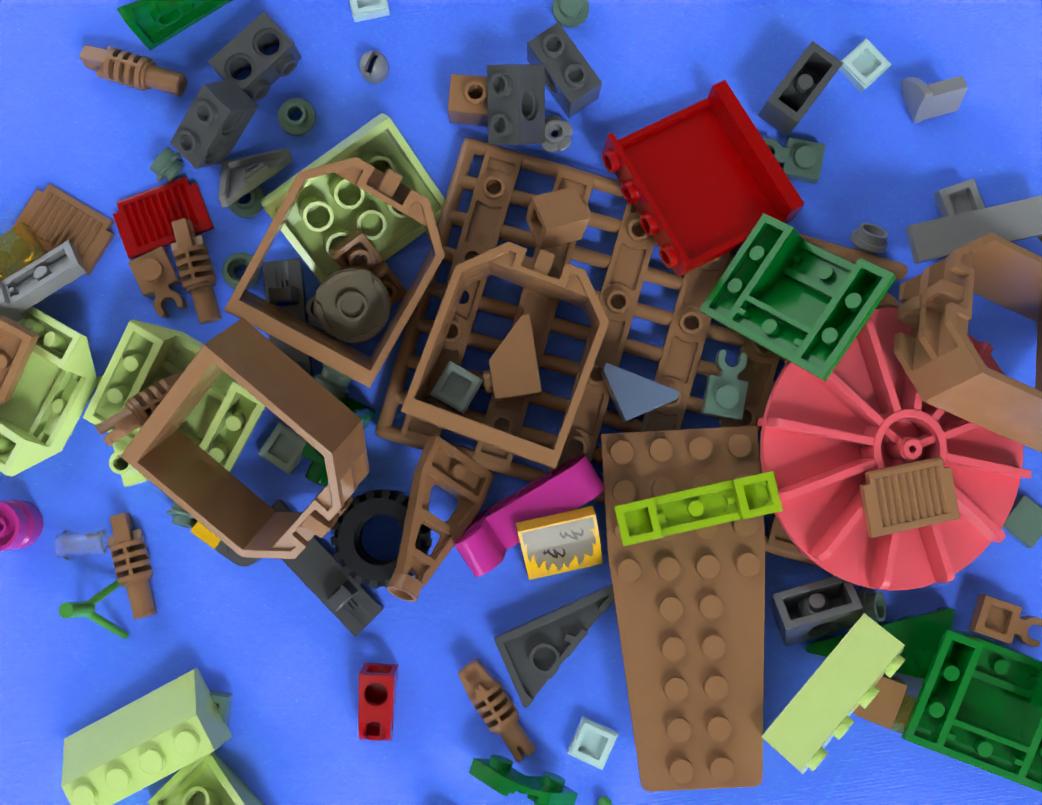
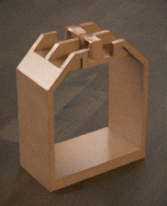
[224,157,445,388]
[893,232,1042,453]
[401,242,609,469]
[120,318,370,559]

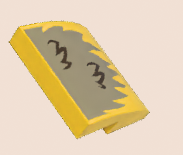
[516,506,603,580]

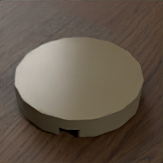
[313,266,391,344]

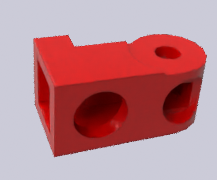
[358,663,399,741]

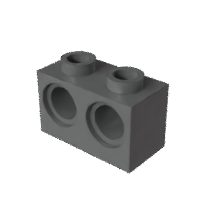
[208,11,302,102]
[170,80,259,169]

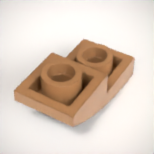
[329,228,407,306]

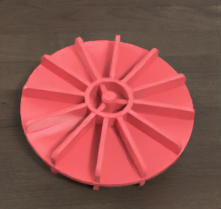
[757,308,1032,591]

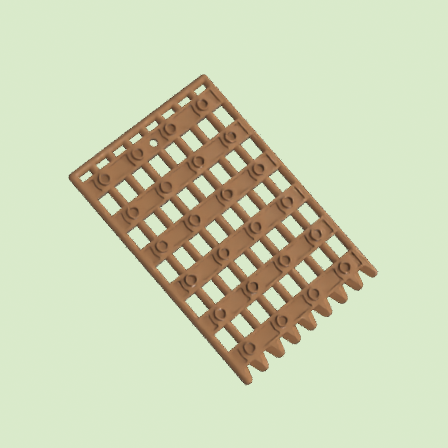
[375,138,908,568]

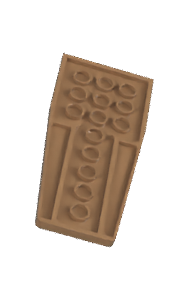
[600,426,766,792]

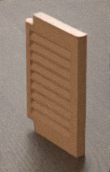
[11,184,115,276]
[859,457,960,538]

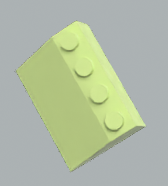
[260,113,445,283]

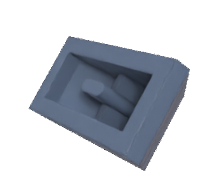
[600,362,680,423]

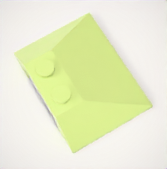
[0,306,98,477]
[83,319,266,473]

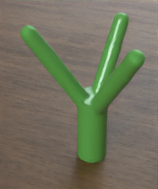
[59,580,129,639]

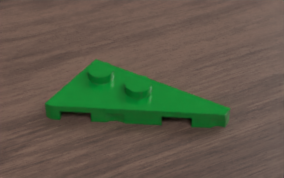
[117,0,233,51]
[805,607,955,679]

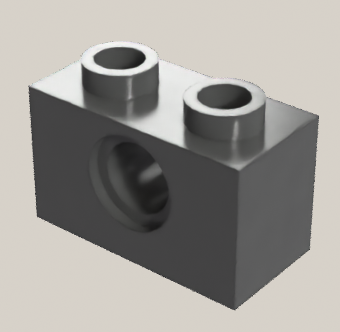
[527,22,602,118]
[757,41,843,137]
[487,64,545,145]
[772,576,863,647]

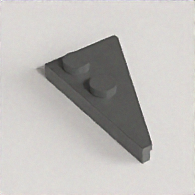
[494,584,614,708]

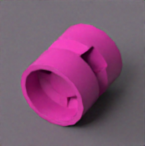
[0,500,43,551]

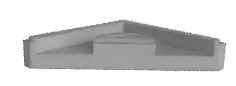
[218,148,293,208]

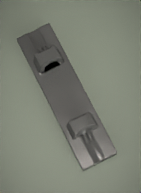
[262,258,314,378]
[271,499,384,637]

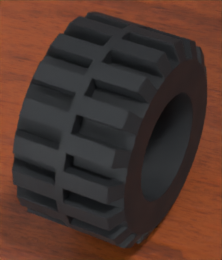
[330,489,433,589]

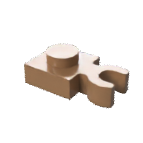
[128,246,187,319]
[968,593,1042,647]

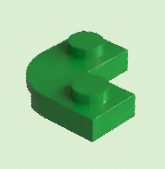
[469,754,578,805]

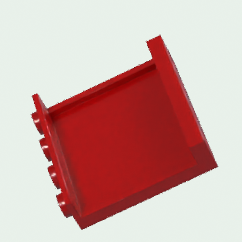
[602,80,805,278]

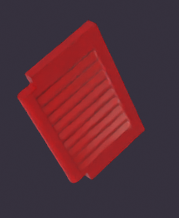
[112,176,215,260]

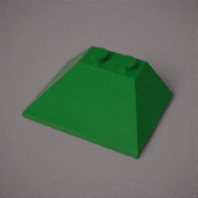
[699,213,897,382]
[901,628,1042,792]

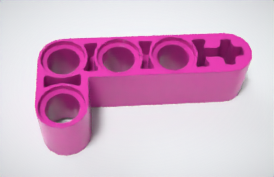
[453,454,605,577]

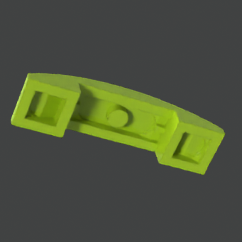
[614,471,783,546]

